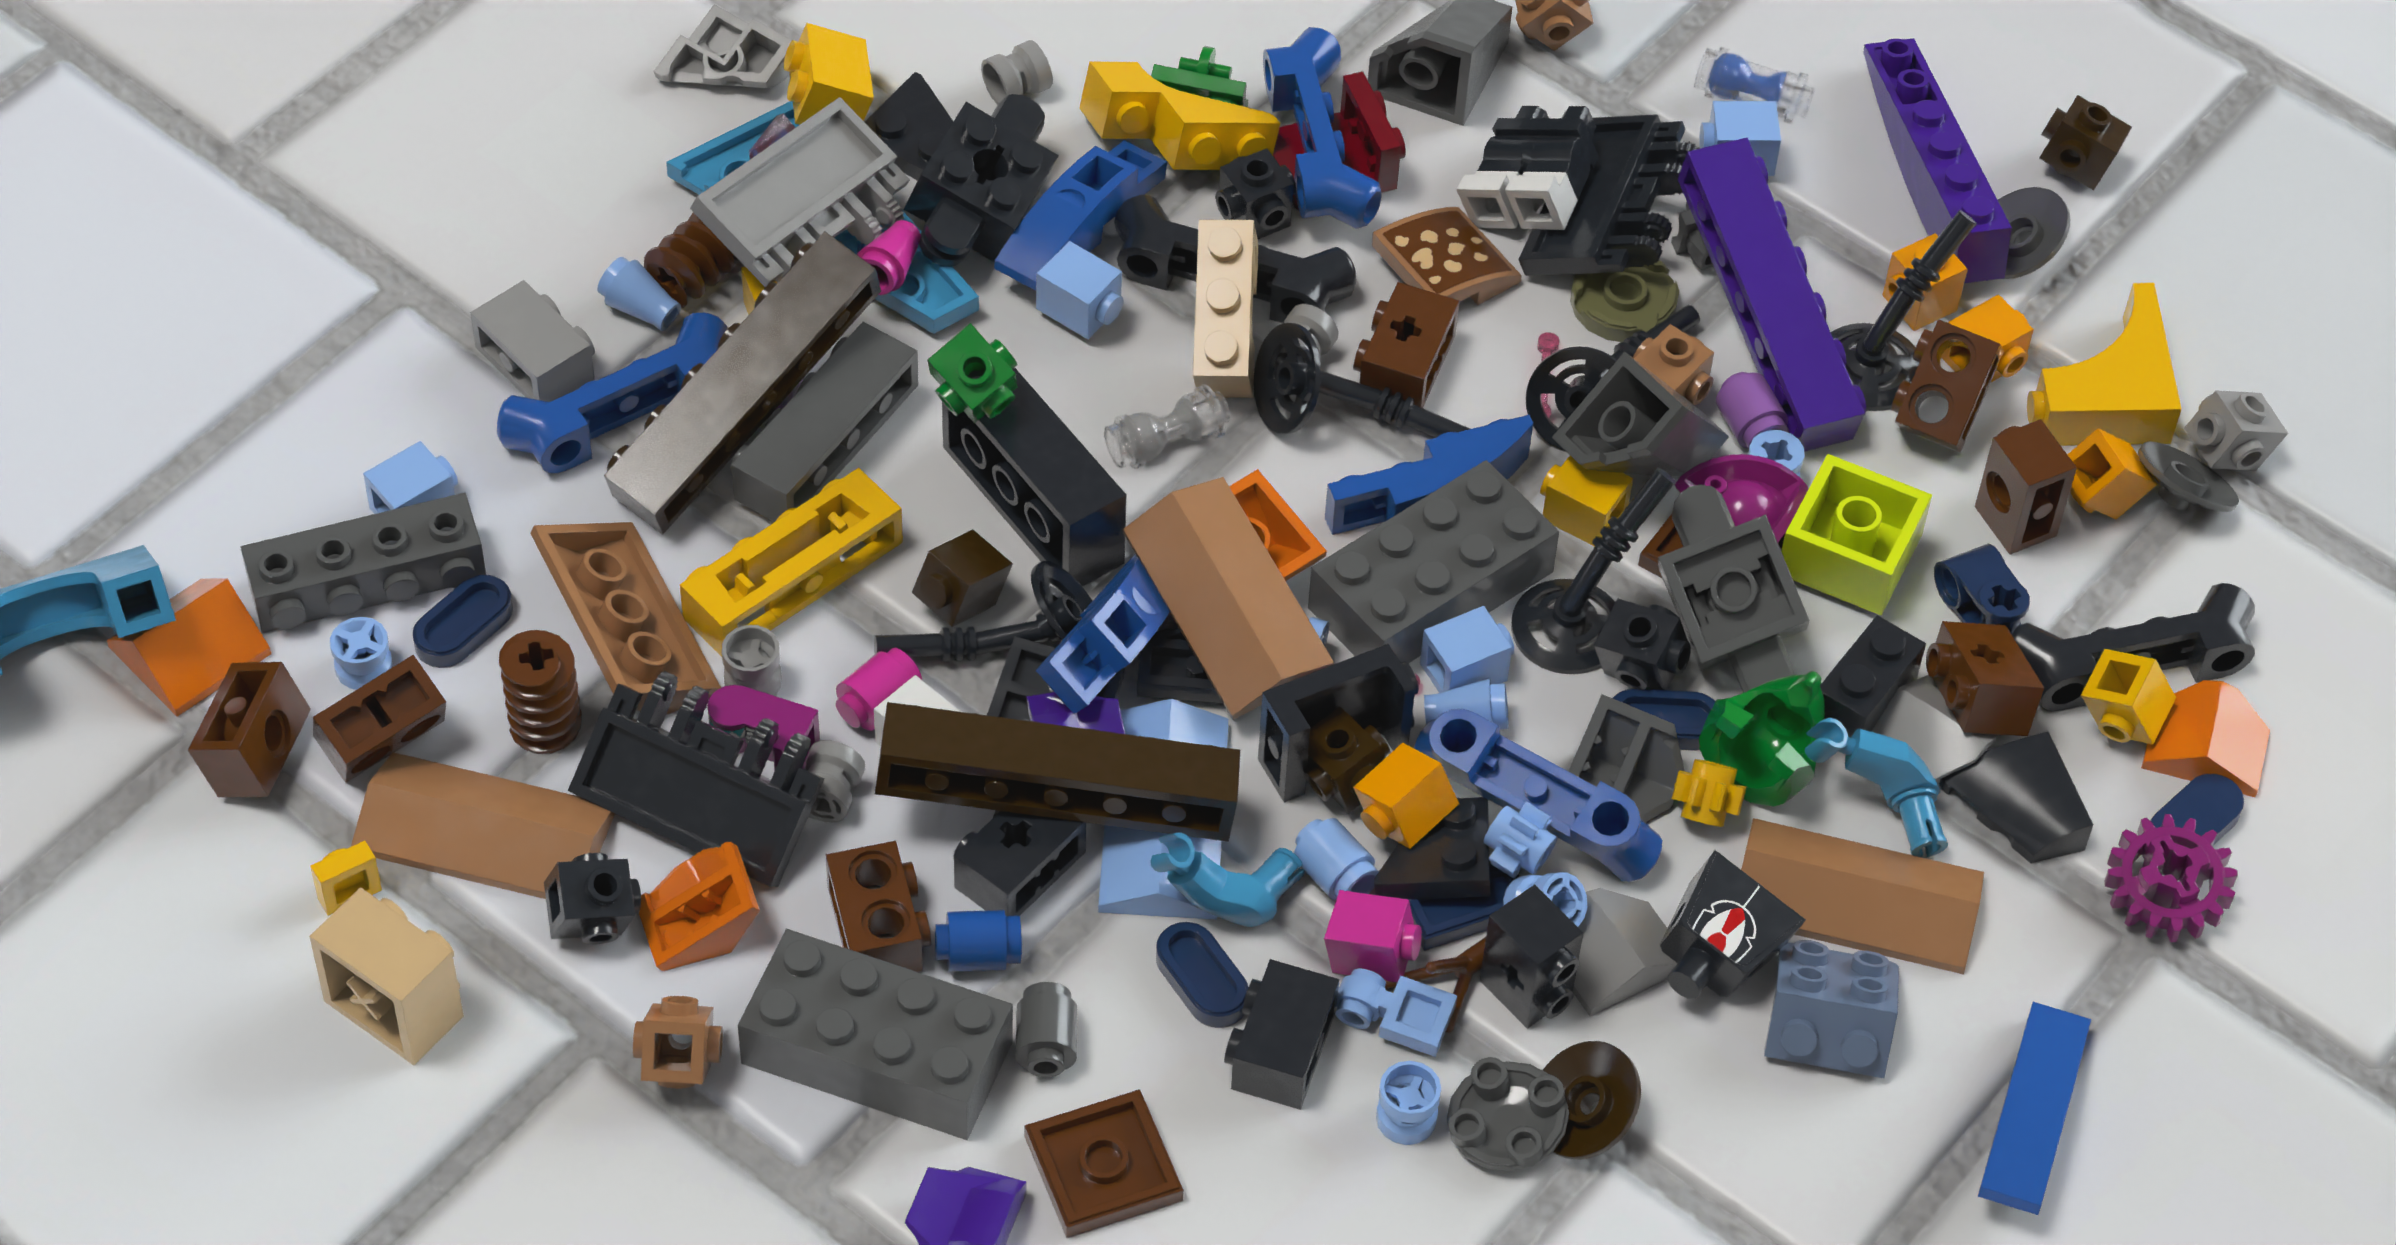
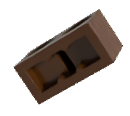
[1891,319,2004,453]
[313,654,446,783]
[825,841,932,972]

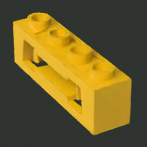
[680,467,903,657]

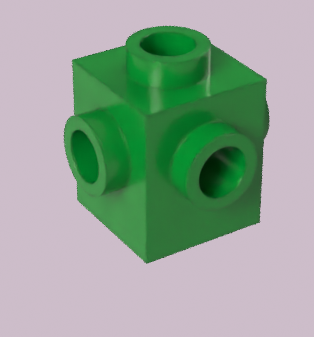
[927,323,1018,423]

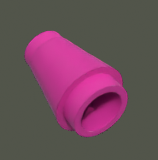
[857,220,921,295]

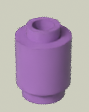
[1716,372,1789,449]

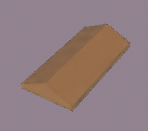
[1123,477,1334,720]
[530,522,721,715]
[351,752,615,899]
[1741,818,1984,974]

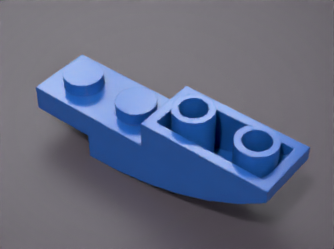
[994,140,1167,290]
[1325,415,1533,535]
[1036,554,1170,714]

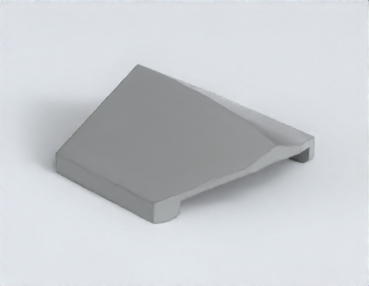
[1872,675,1996,784]
[1573,888,1677,1016]

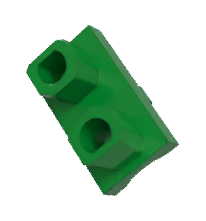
[1151,46,1248,107]

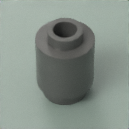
[1015,982,1077,1077]

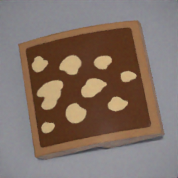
[1372,207,1522,305]

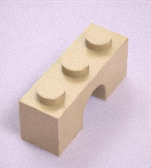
[1193,220,1258,398]

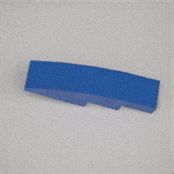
[1978,1002,2091,1215]

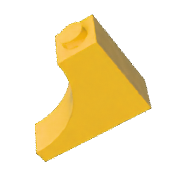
[2027,283,2182,446]

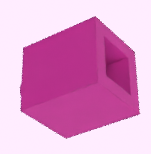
[1324,890,1422,982]

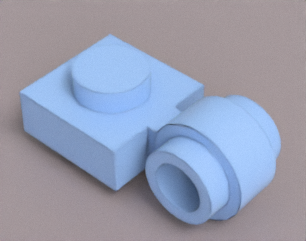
[1335,968,1457,1057]

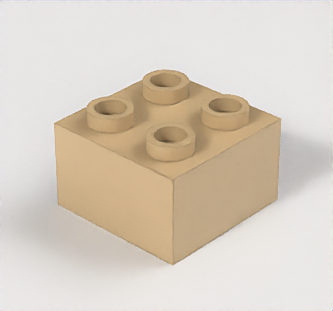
[309,887,464,1065]

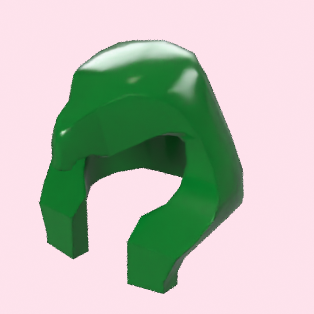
[1699,671,1825,807]

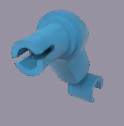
[1805,718,1948,857]
[1151,833,1305,927]

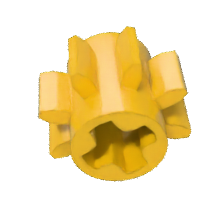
[1672,759,1746,827]

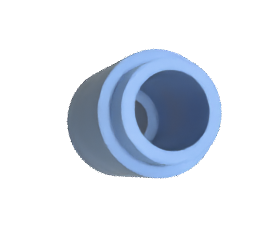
[1294,818,1378,900]

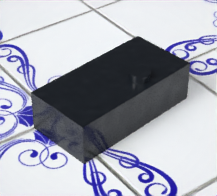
[942,368,1127,587]

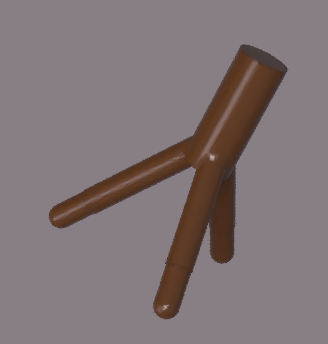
[1385,937,1486,1033]

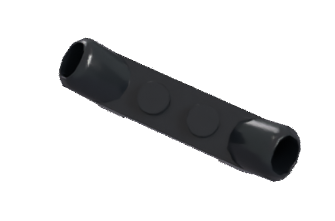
[1114,195,1357,323]
[2012,583,2255,711]

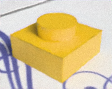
[310,840,382,915]

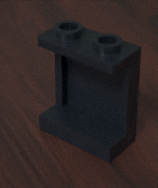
[1258,644,1419,802]

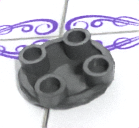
[1447,1057,1569,1171]

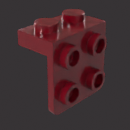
[1273,71,1406,211]

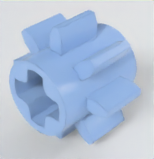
[1483,802,1558,878]

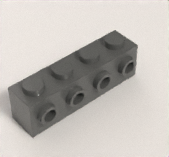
[730,322,918,522]
[240,492,486,633]

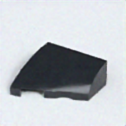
[1939,732,2094,863]

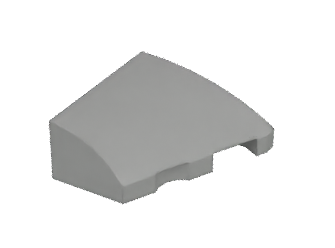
[653,4,792,88]

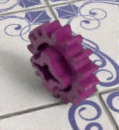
[2104,814,2238,942]

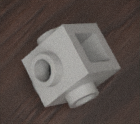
[2184,390,2288,471]

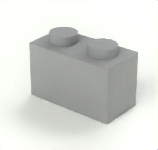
[470,280,595,402]

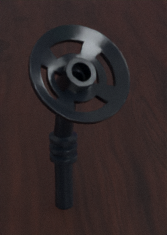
[1831,210,1977,411]
[1526,305,1700,451]
[1253,323,1471,438]
[1511,468,1675,674]
[874,561,1093,662]

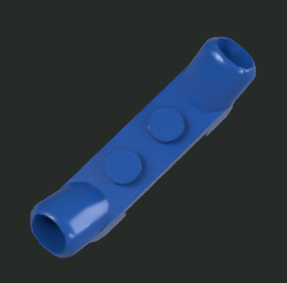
[1263,27,1382,229]
[497,312,728,473]
[1414,709,1663,882]

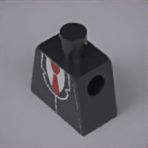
[1660,850,1806,999]

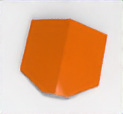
[2141,680,2270,797]
[639,842,760,971]

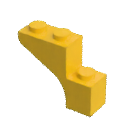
[1079,61,1281,170]

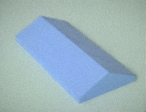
[1098,699,1229,920]

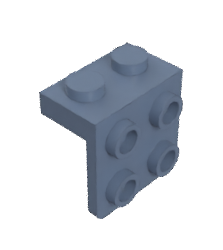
[1764,940,1899,1078]

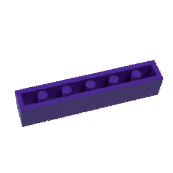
[1678,137,1866,452]

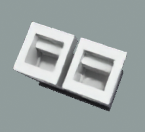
[1456,106,1599,230]

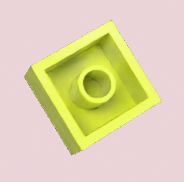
[1781,454,1932,616]

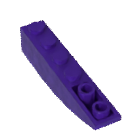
[1863,38,2012,284]

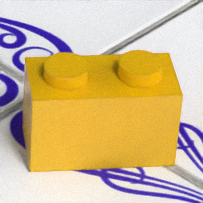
[784,23,874,125]

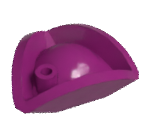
[1675,454,1809,543]

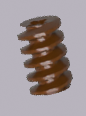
[644,213,740,309]
[499,630,582,754]

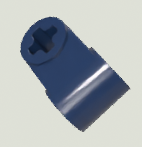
[1934,543,2030,635]

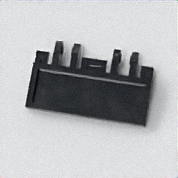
[1518,114,1700,276]
[568,671,825,887]

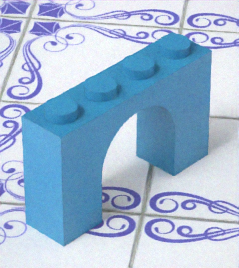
[0,545,176,675]

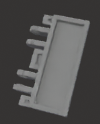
[690,97,910,287]

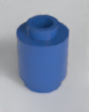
[935,910,1022,972]

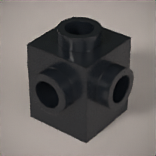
[1215,148,1296,239]
[1594,598,1691,690]
[544,853,641,944]

